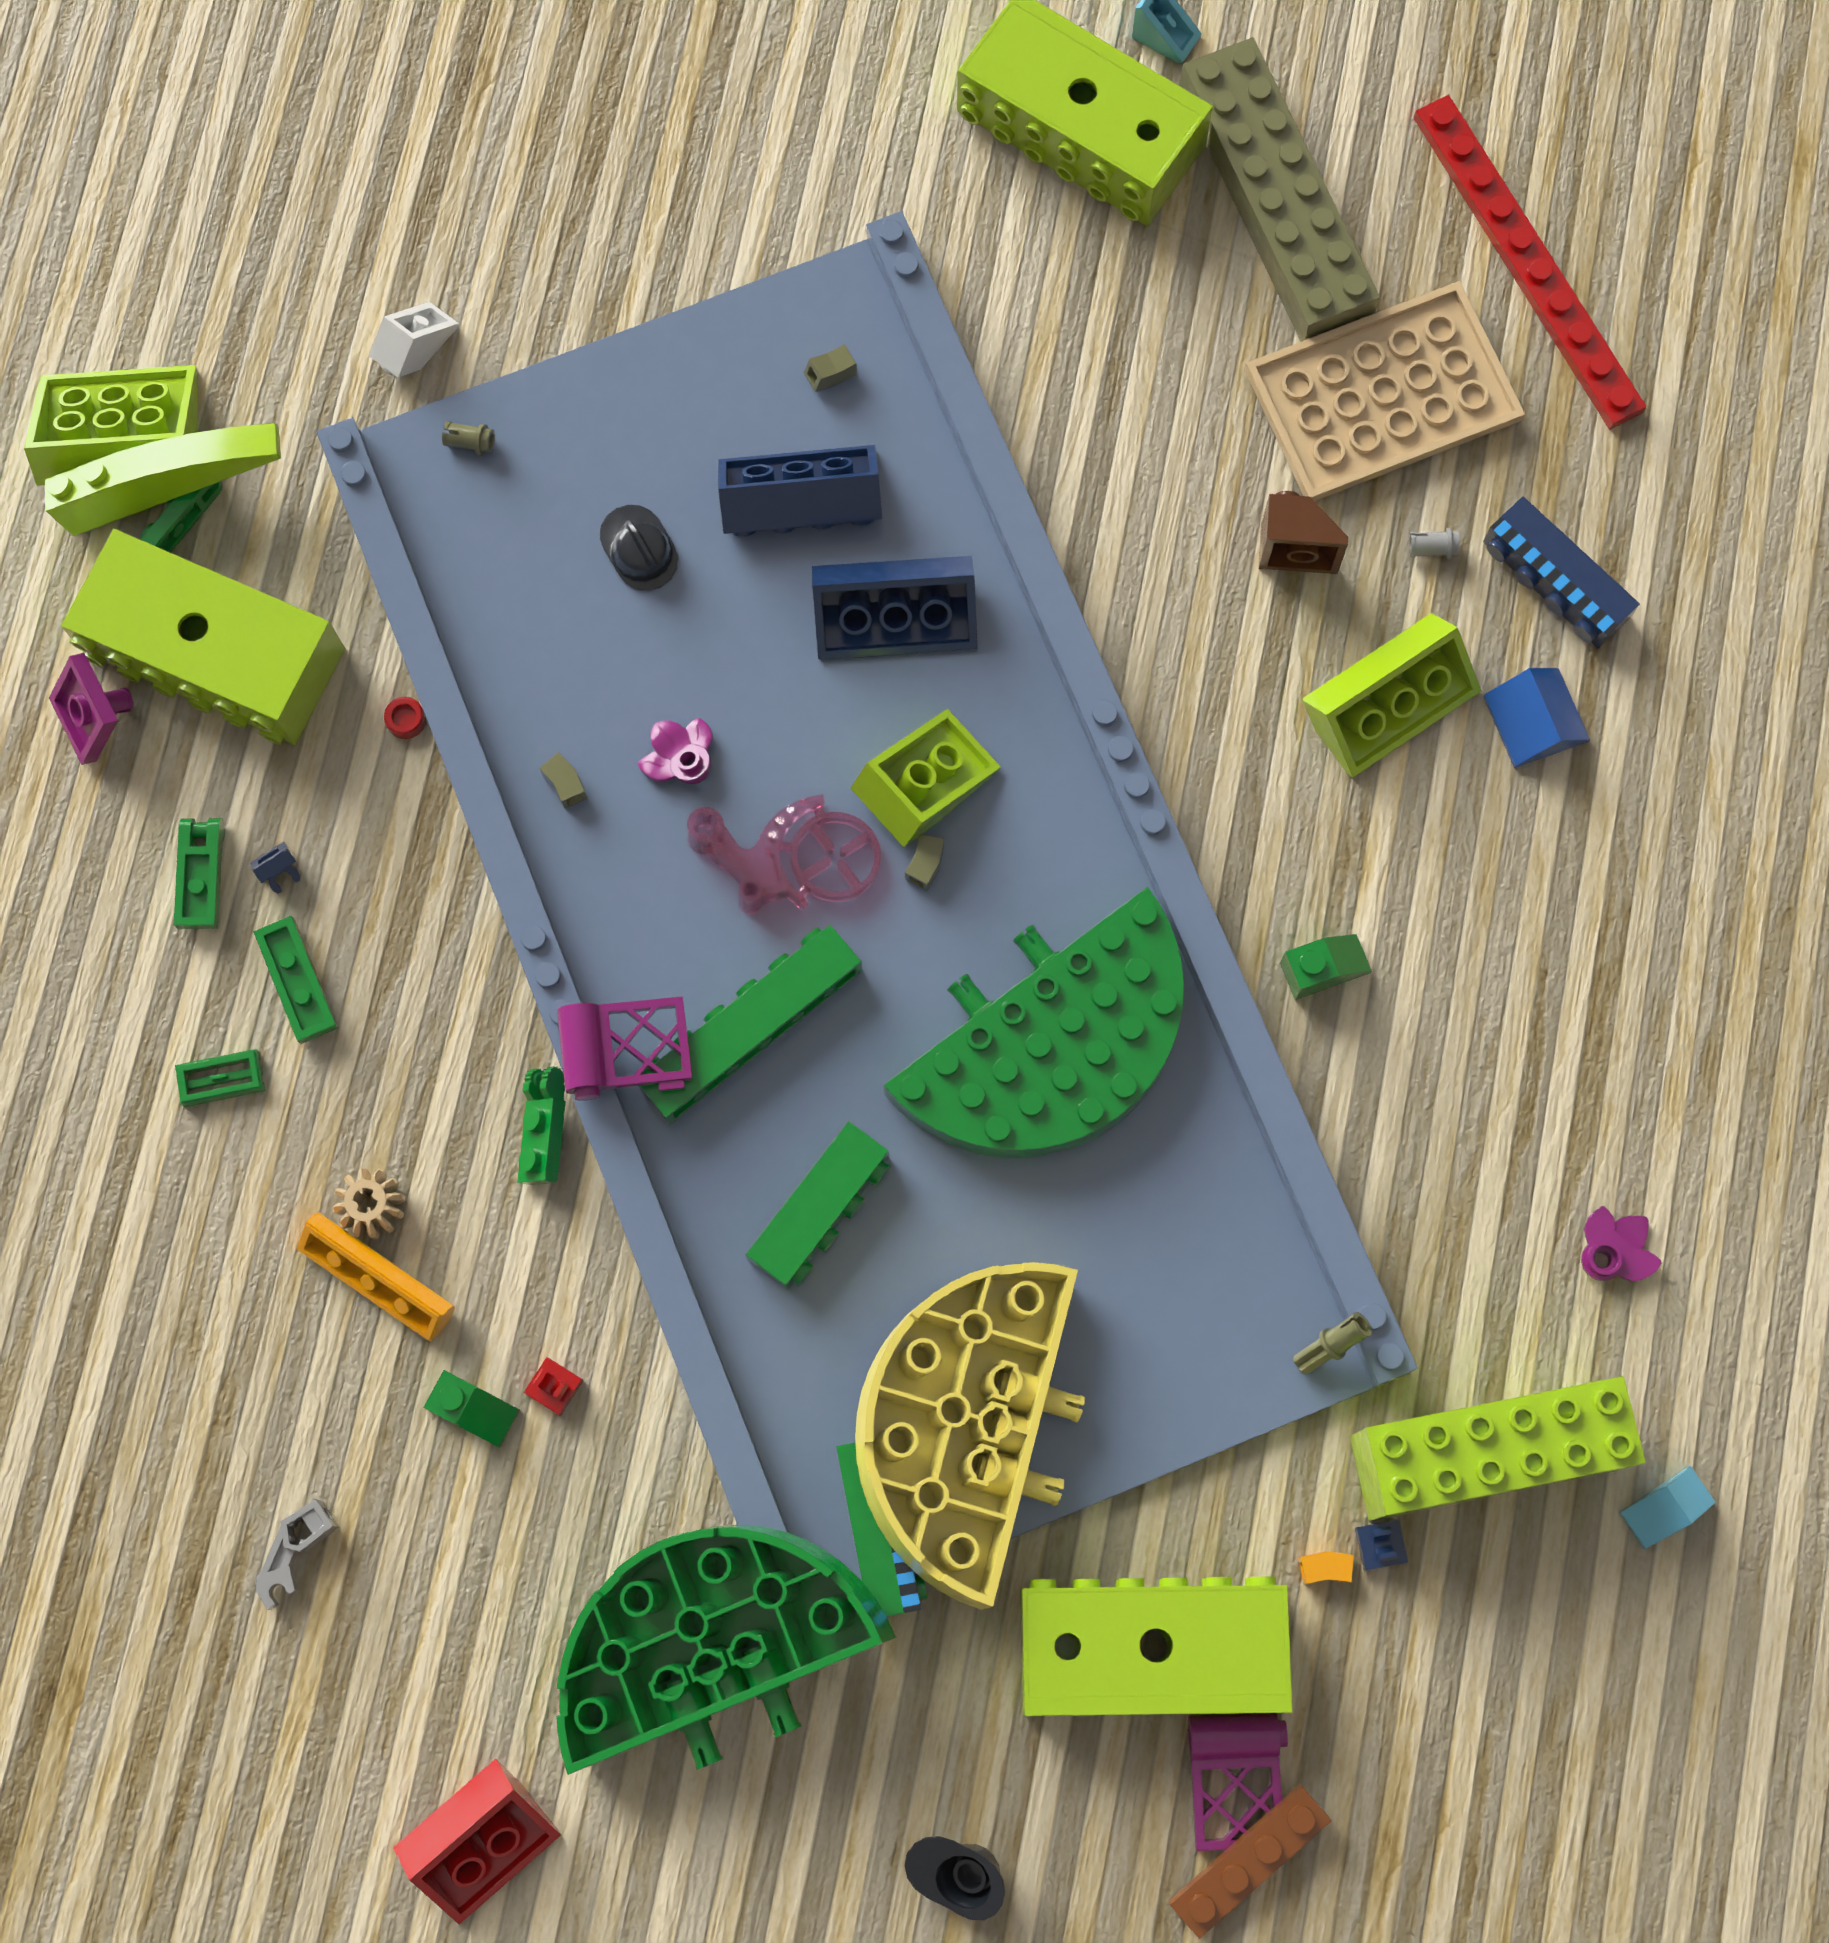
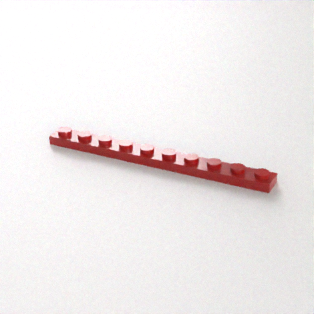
[1413,94,1647,430]

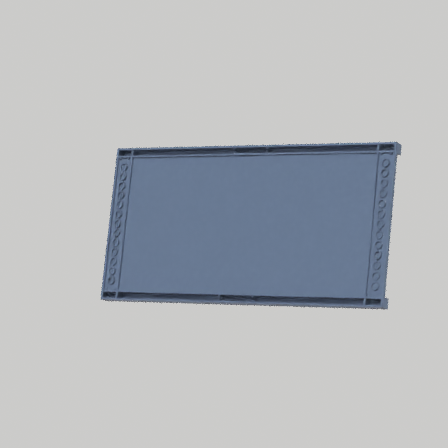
[316,211,1418,1581]

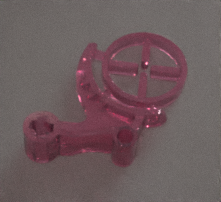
[687,794,881,914]

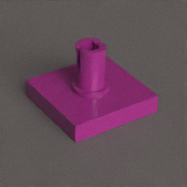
[49,653,133,765]

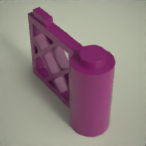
[557,996,692,1101]
[1188,1713,1288,1851]

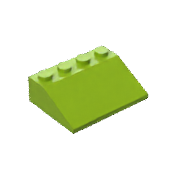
[24,365,198,486]

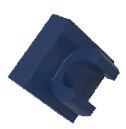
[250,841,300,894]
[1355,1519,1408,1571]

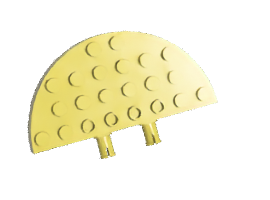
[855,1262,1085,1610]

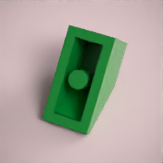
[1280,934,1372,1000]

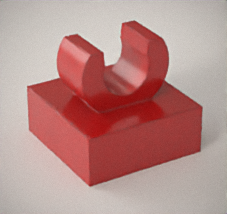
[523,1357,584,1416]

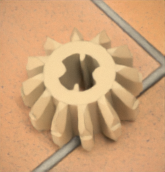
[333,1168,406,1239]

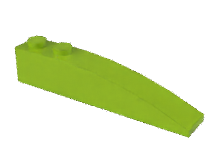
[45,423,281,536]

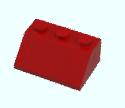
[393,1759,561,1925]

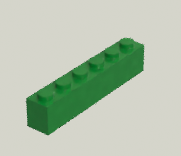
[639,924,863,1125]

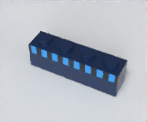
[1483,496,1640,649]

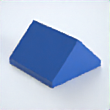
[1483,668,1590,768]

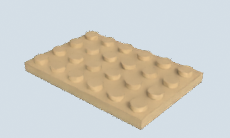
[1244,281,1525,501]

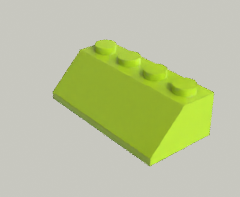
[1302,613,1482,778]

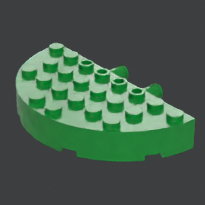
[883,886,1184,1158]
[556,1525,897,1775]

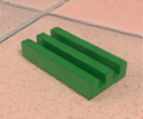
[175,1049,266,1108]

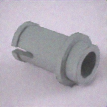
[1409,528,1460,559]

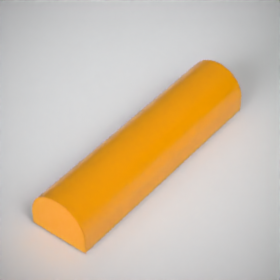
[297,1212,455,1342]

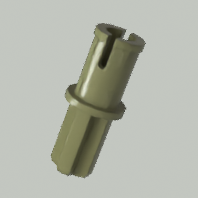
[1293,1312,1372,1374]

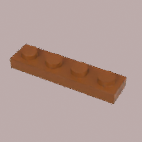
[1169,1784,1332,1939]

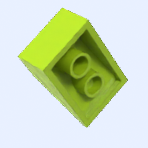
[850,708,1001,847]

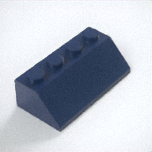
[718,445,882,537]
[812,556,978,659]

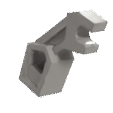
[256,1499,339,1610]

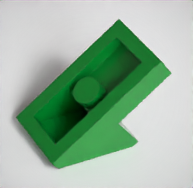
[423,1370,520,1448]

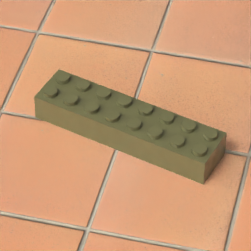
[1180,37,1380,341]

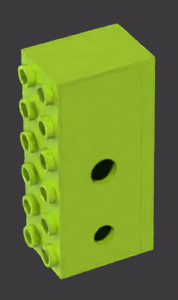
[957,0,1213,226]
[61,528,346,745]
[1349,1376,1646,1521]
[1020,1576,1292,1716]

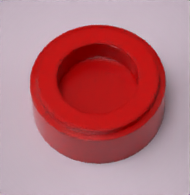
[384,697,426,739]

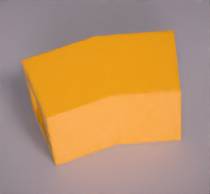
[1298,1551,1354,1584]

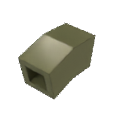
[803,344,857,392]
[539,752,588,808]
[905,834,944,891]

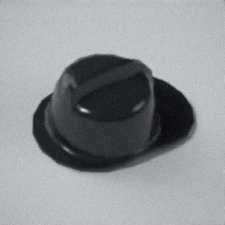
[600,505,678,591]
[904,1836,1006,1920]

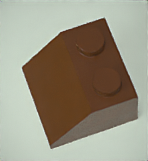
[1258,491,1349,574]

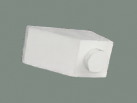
[368,302,459,378]

